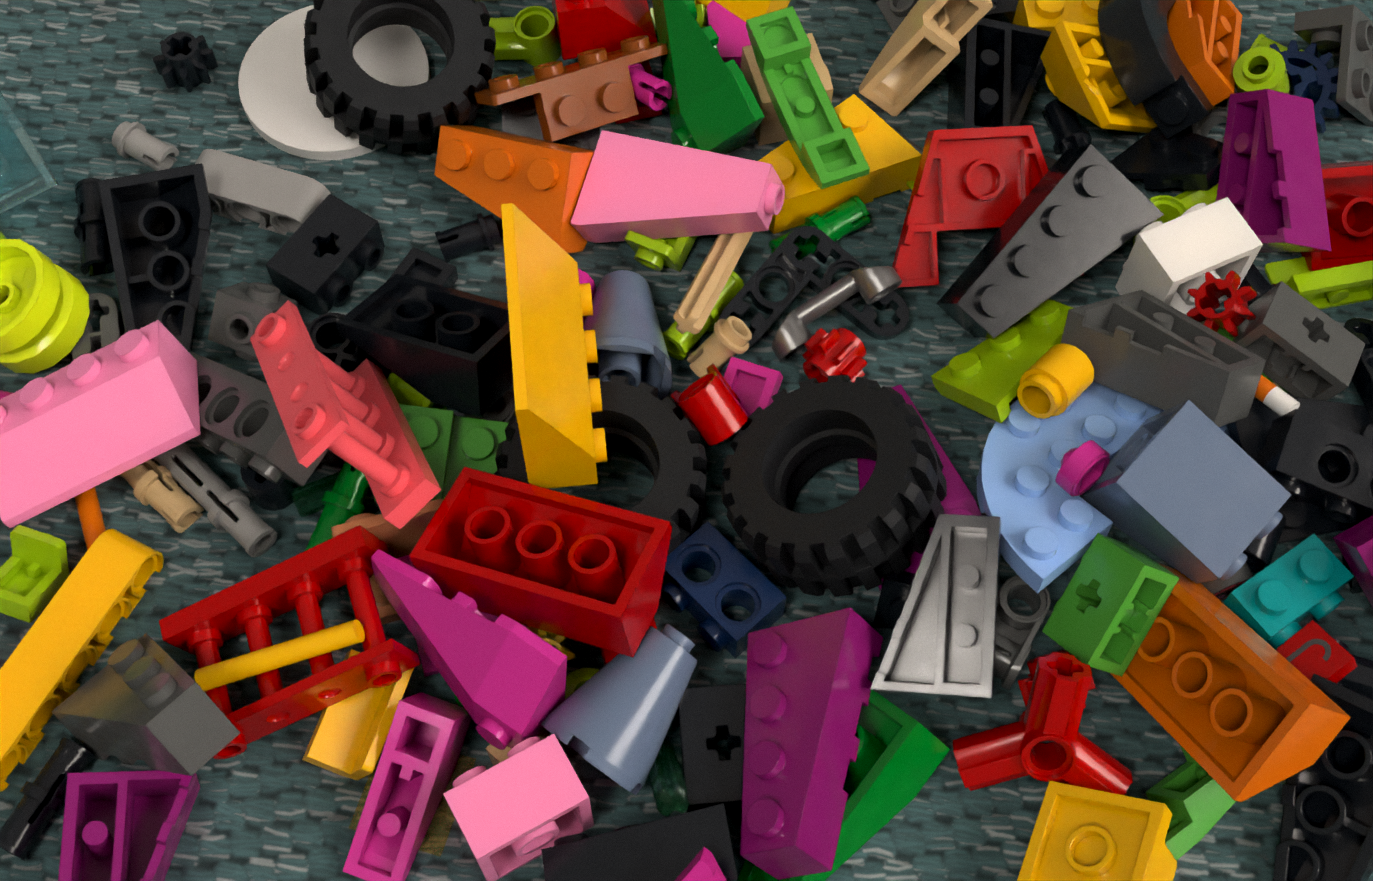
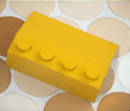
[501,203,607,489]

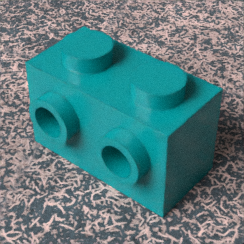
[1223,534,1354,650]

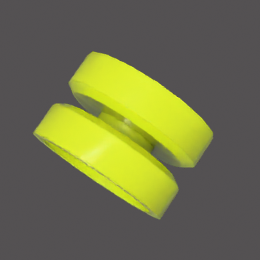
[0,239,90,374]

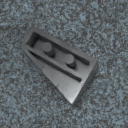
[51,633,240,776]

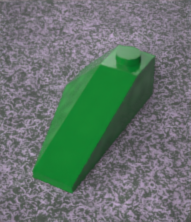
[652,0,765,154]

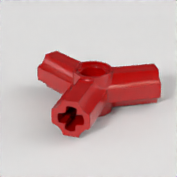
[953,652,1133,795]

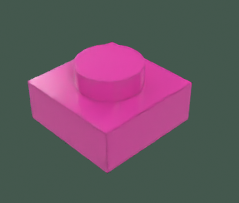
[724,356,783,417]

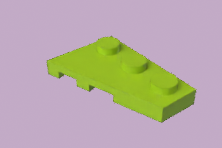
[931,299,1073,424]

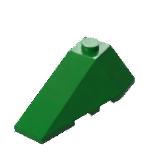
[737,689,950,881]

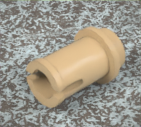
[687,316,752,378]

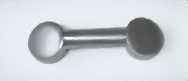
[772,266,902,362]

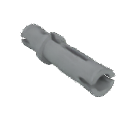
[153,443,277,558]

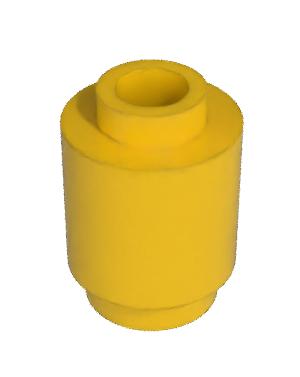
[1017,343,1094,419]

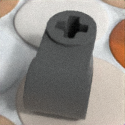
[994,575,1051,691]

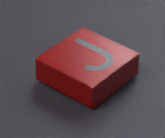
[1276,620,1357,683]

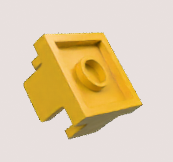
[1017,781,1177,881]

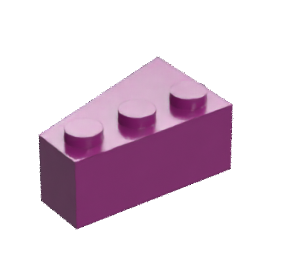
[58,770,200,881]

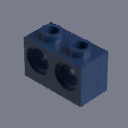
[660,521,786,659]

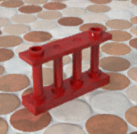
[159,525,421,759]

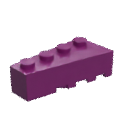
[740,607,883,880]

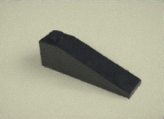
[1273,674,1373,881]

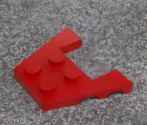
[892,125,1084,288]

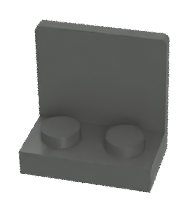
[1294,4,1373,127]

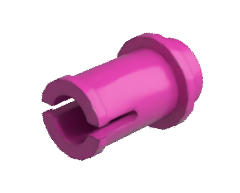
[628,63,672,111]

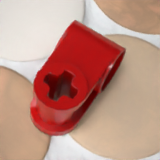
[670,364,748,446]

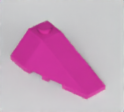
[371,549,567,750]

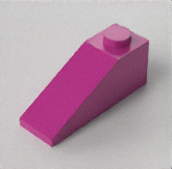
[343,692,472,881]

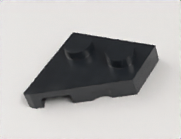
[1110,126,1223,191]

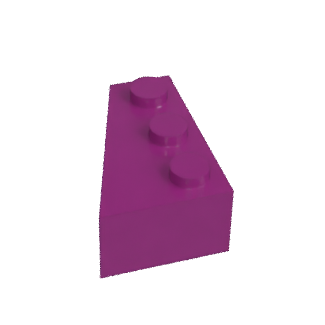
[1216,89,1332,253]

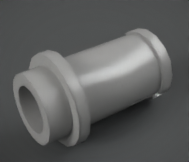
[112,121,179,171]

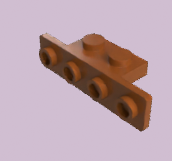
[475,35,668,142]

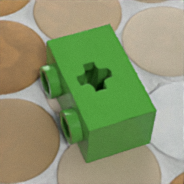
[1042,533,1180,677]

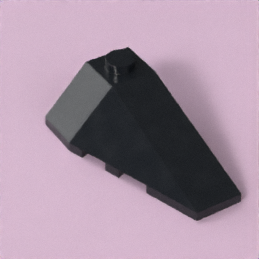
[98,163,213,353]

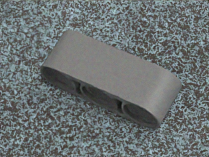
[195,149,331,235]

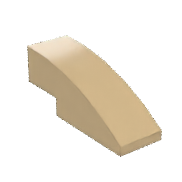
[859,0,993,116]

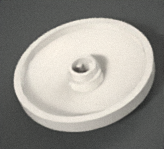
[238,5,431,160]

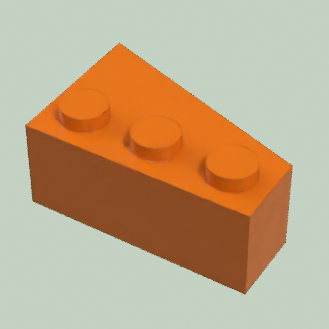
[1167,0,1243,106]
[434,125,595,253]

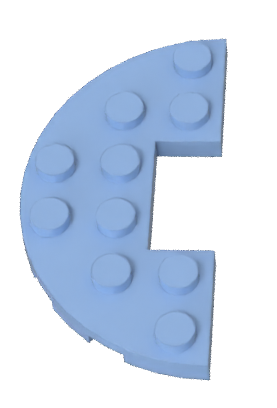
[976,381,1229,593]

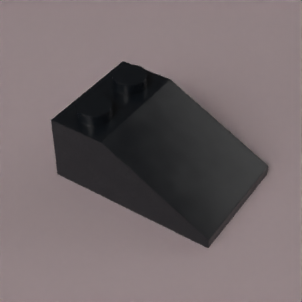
[337,274,513,417]

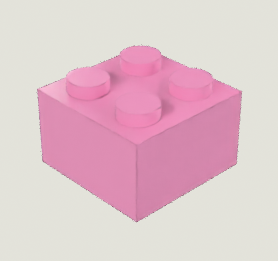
[443,734,594,881]

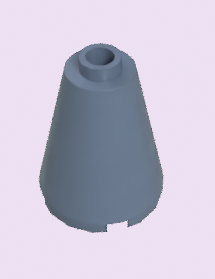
[583,270,673,401]
[541,624,698,796]

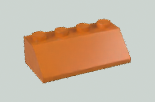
[1110,562,1351,802]

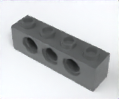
[188,351,329,487]

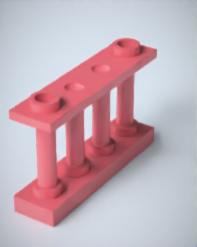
[250,300,441,529]

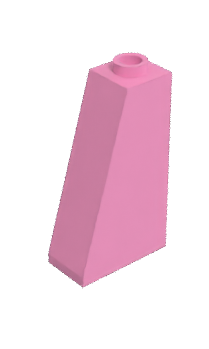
[571,130,785,243]

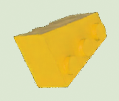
[758,94,922,234]

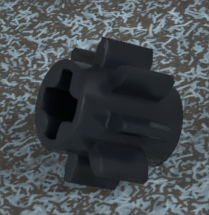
[153,32,218,93]

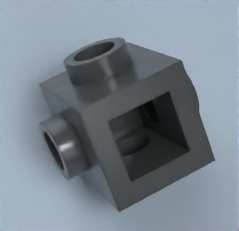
[208,281,298,362]

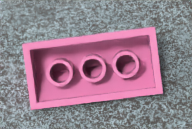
[0,320,201,528]

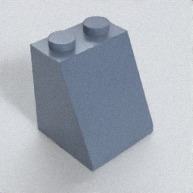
[1079,400,1291,584]

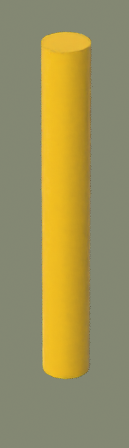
[194,619,365,691]

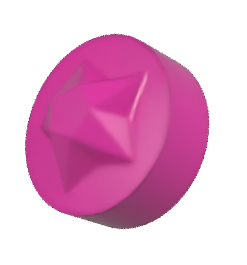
[1055,440,1110,496]

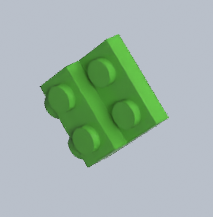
[374,404,509,502]

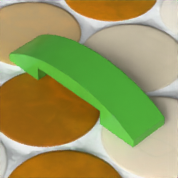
[746,6,870,189]

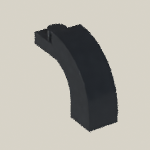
[1098,0,1214,139]

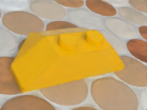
[1040,20,1157,133]

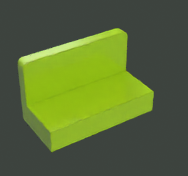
[1264,257,1373,309]

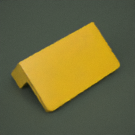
[302,649,414,781]

